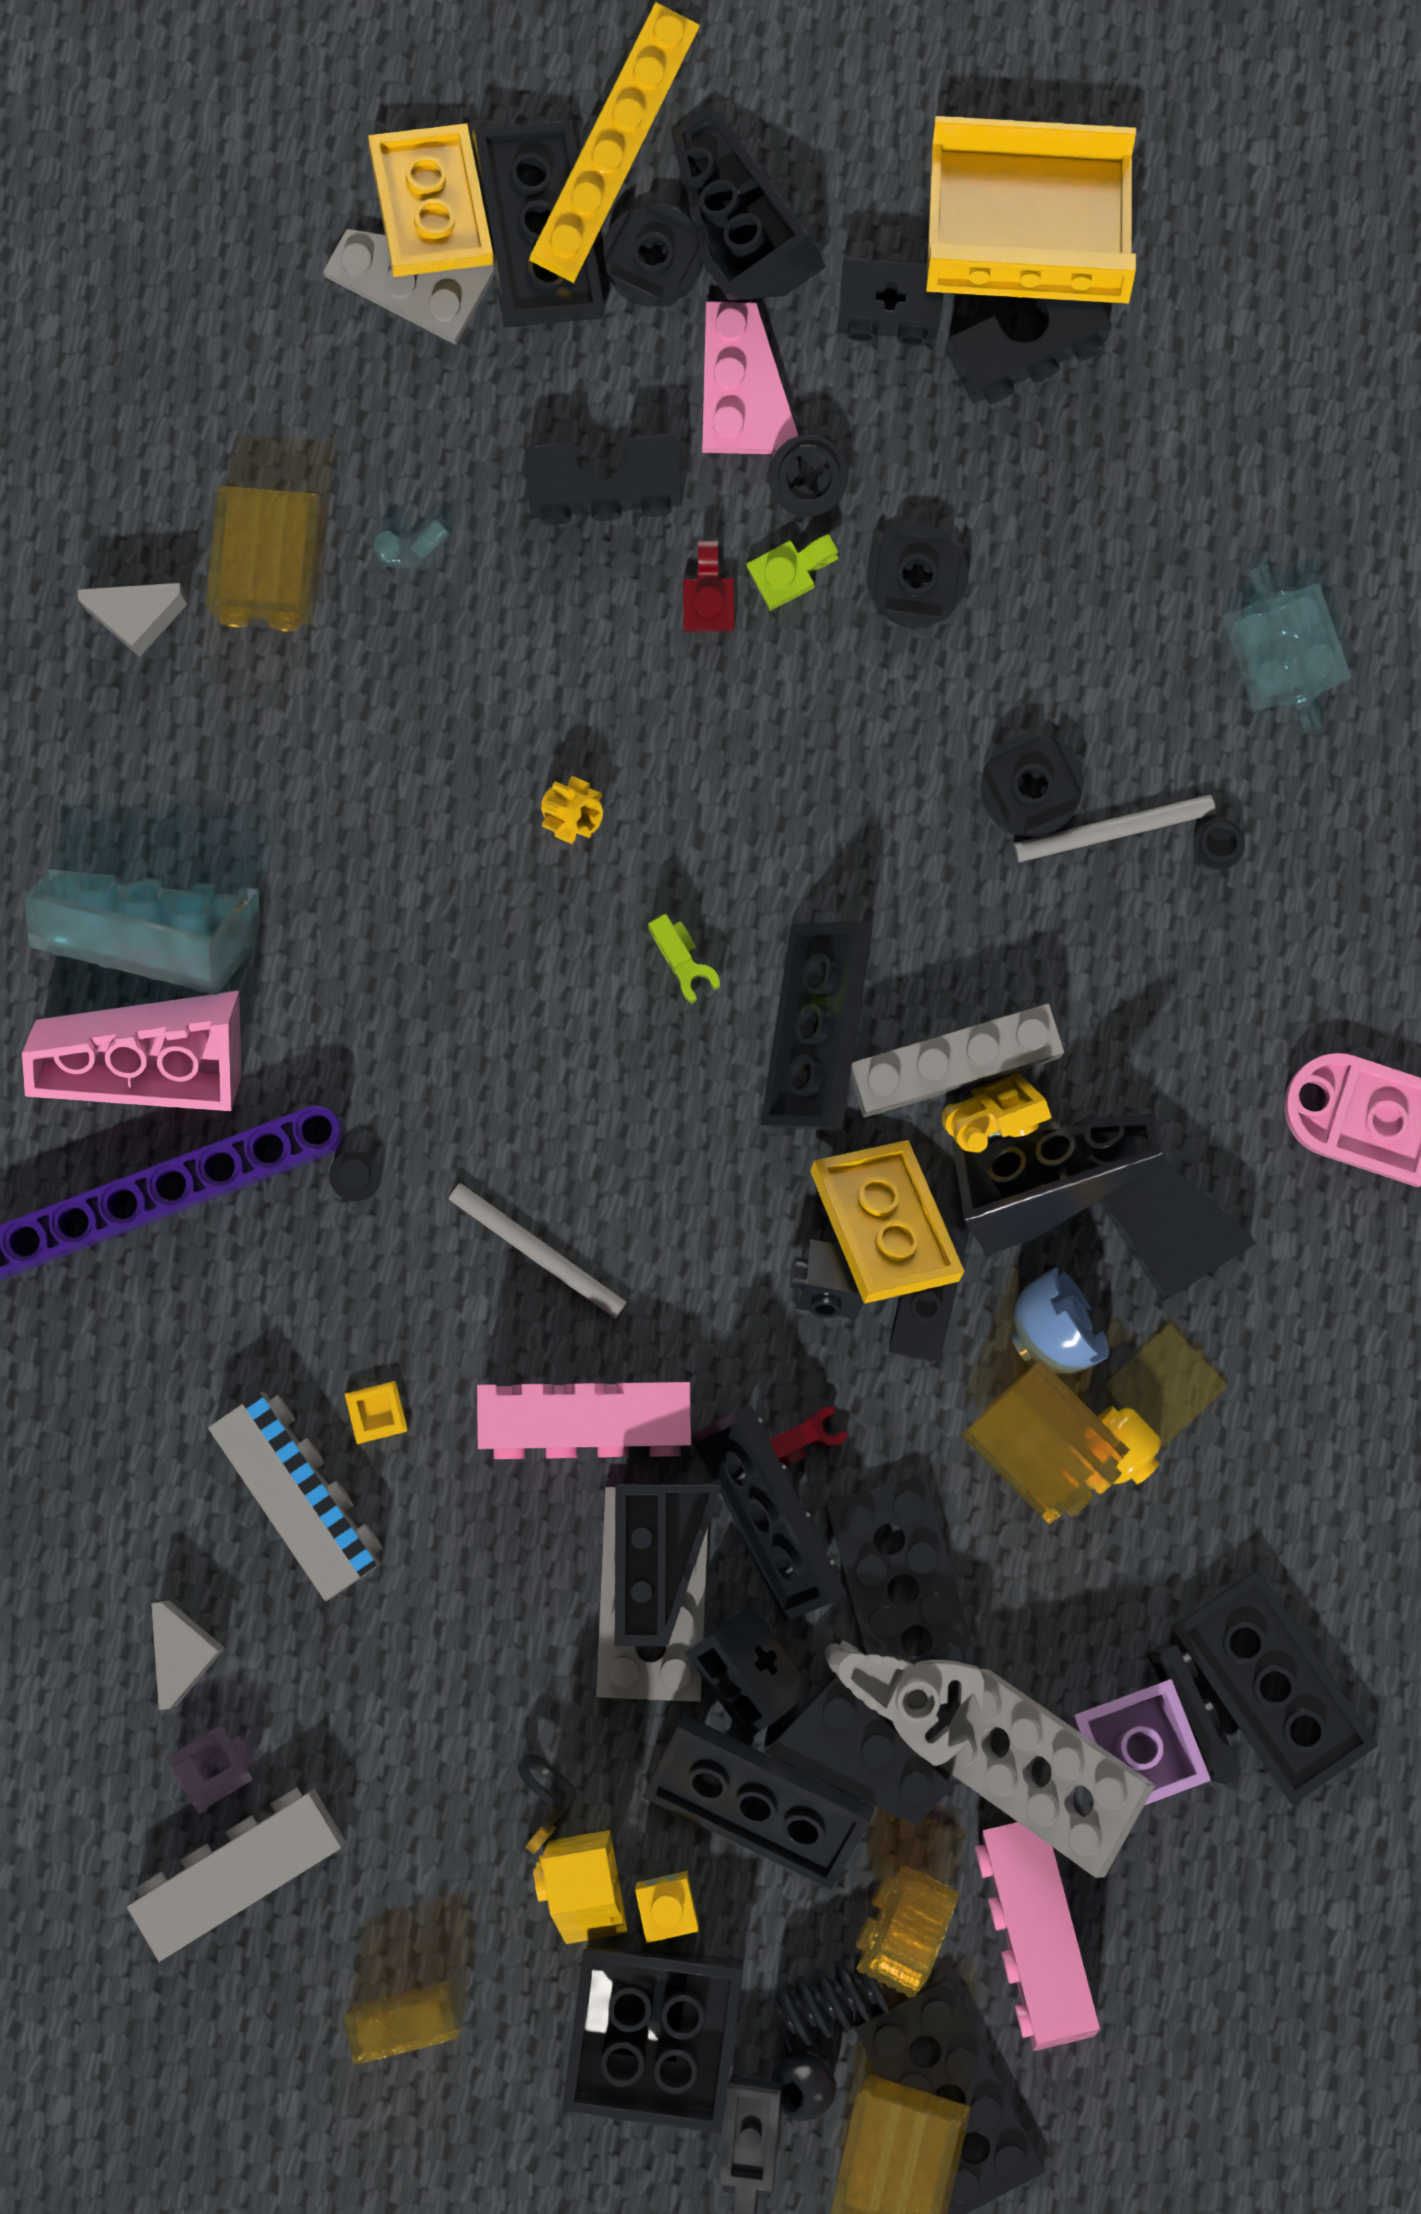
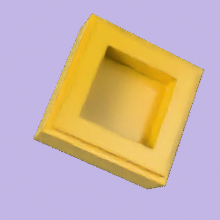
[345,1381,408,1444]

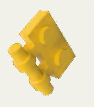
[942,1072,1052,1153]

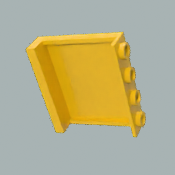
[926,116,1136,304]

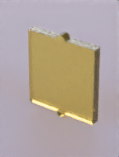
[1103,1324,1228,1448]

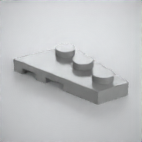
[323,229,495,345]

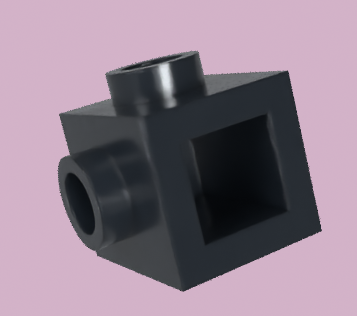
[789,1239,864,1319]

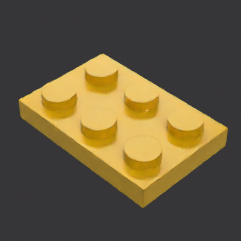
[368,123,493,277]
[810,1140,964,1304]

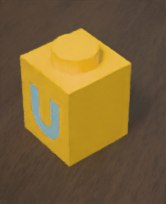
[635,1871,699,1943]

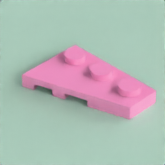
[702,302,798,454]

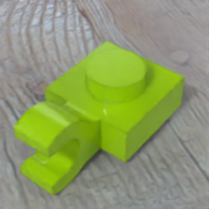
[746,534,839,611]
[648,914,720,1004]

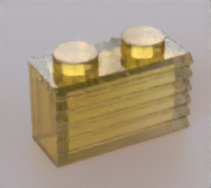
[855,1864,960,1997]
[343,1979,463,2066]

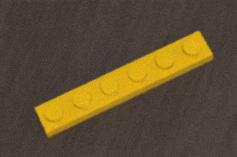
[529,2,700,283]

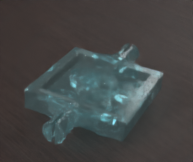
[1221,565,1352,734]

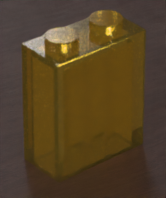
[206,486,324,631]
[961,1360,1130,1525]
[830,2075,971,2214]

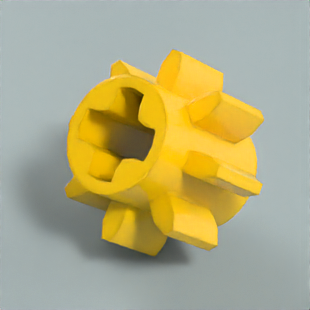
[541,776,603,844]

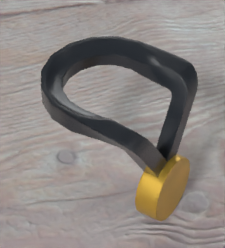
[517,1754,576,1854]

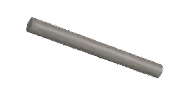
[1013,795,1216,863]
[448,1183,627,1319]

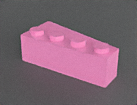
[22,991,242,1111]
[477,1382,691,1459]
[975,1822,1100,2051]

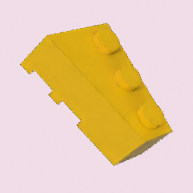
[533,1830,628,1944]

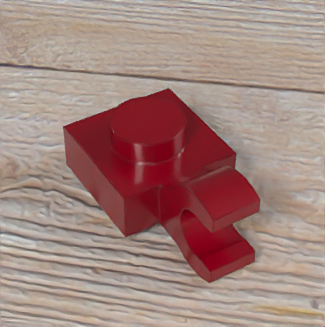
[683,541,734,632]
[769,1406,848,1467]

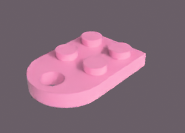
[1284,1053,1421,1187]

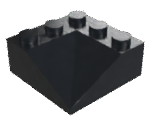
[562,1947,743,2134]

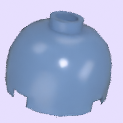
[1011,1268,1110,1374]

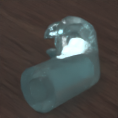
[373,518,450,568]

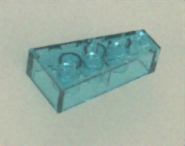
[25,869,260,995]

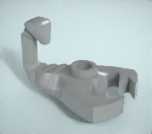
[824,1641,984,1766]

